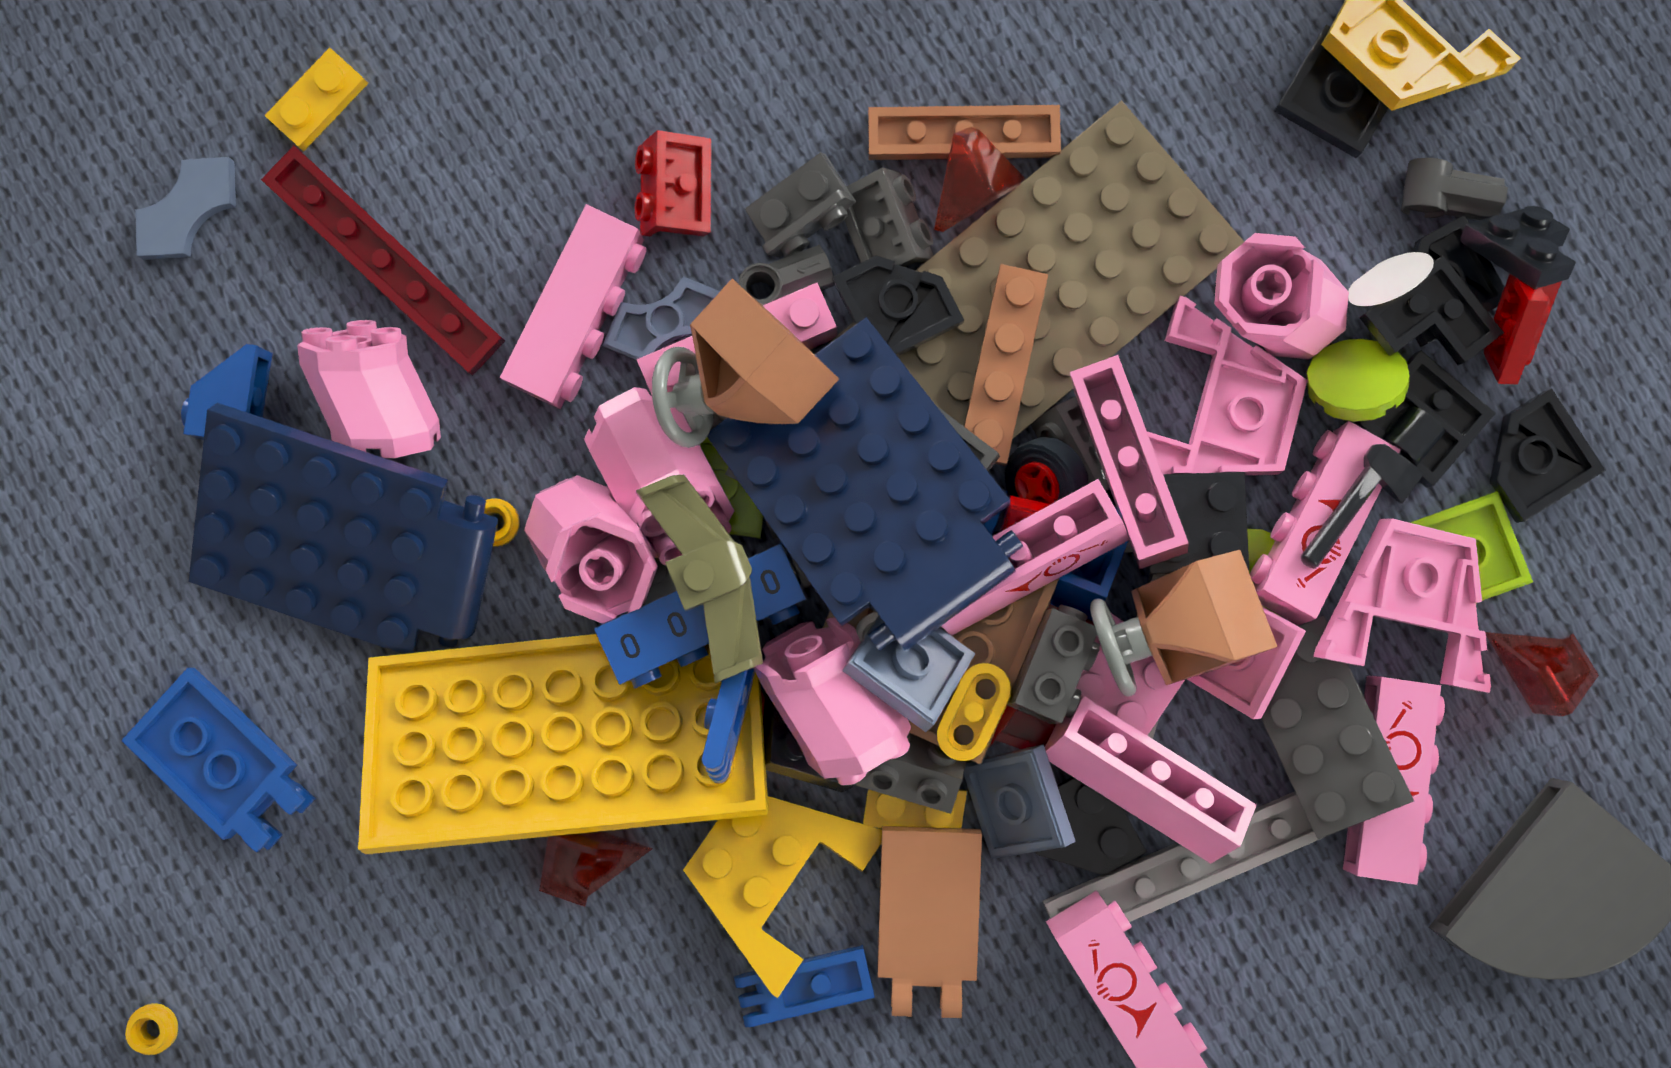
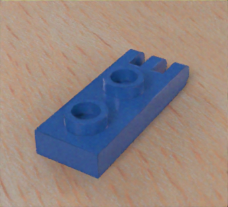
[702,668,755,783]
[734,945,875,1027]

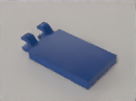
[121,668,316,852]

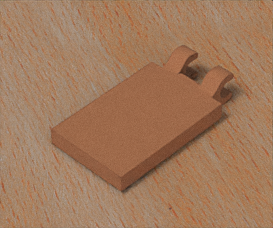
[877,826,982,1018]

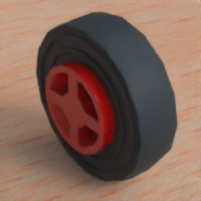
[1004,437,1089,504]

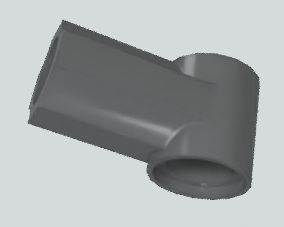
[1401,158,1508,221]
[738,244,835,306]

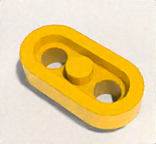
[937,663,1012,761]

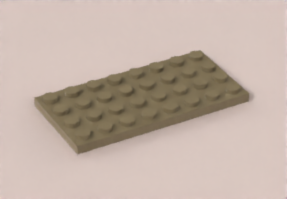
[829,100,1244,440]

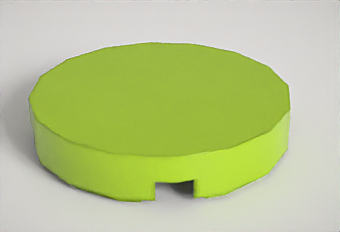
[1307,339,1410,422]

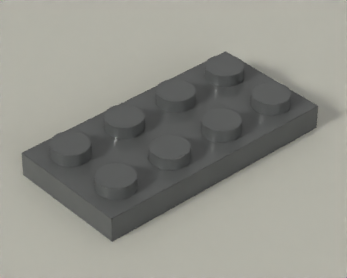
[1261,616,1414,839]

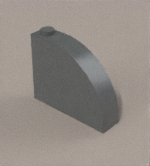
[1428,778,1671,979]

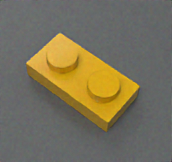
[264,47,368,151]
[863,789,967,828]

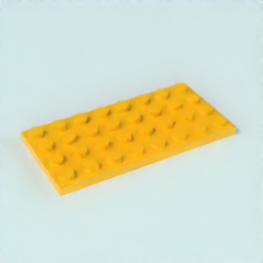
[358,634,768,854]

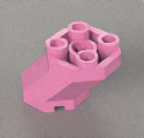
[1214,233,1349,359]
[297,320,441,458]
[584,387,734,565]
[524,475,658,624]
[754,617,911,785]

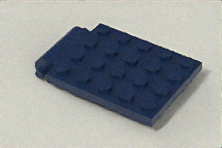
[707,317,1023,652]
[188,403,498,654]

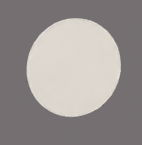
[1348,252,1434,306]

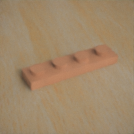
[868,105,1061,160]
[964,264,1048,466]

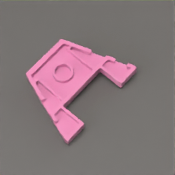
[1147,296,1308,475]
[1314,519,1491,693]

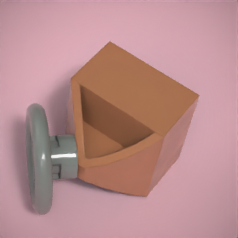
[652,278,839,448]
[1090,550,1277,697]

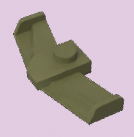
[636,474,763,684]

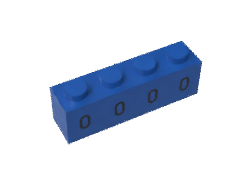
[594,544,806,689]

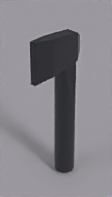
[1301,444,1424,569]

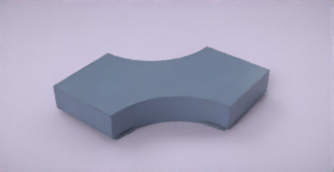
[135,157,236,260]
[602,276,720,361]

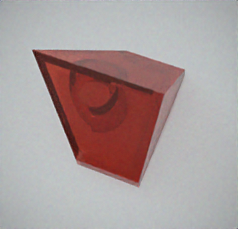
[934,127,1025,232]
[1485,632,1599,716]
[539,831,653,907]

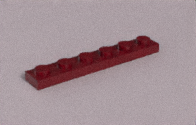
[261,145,505,376]

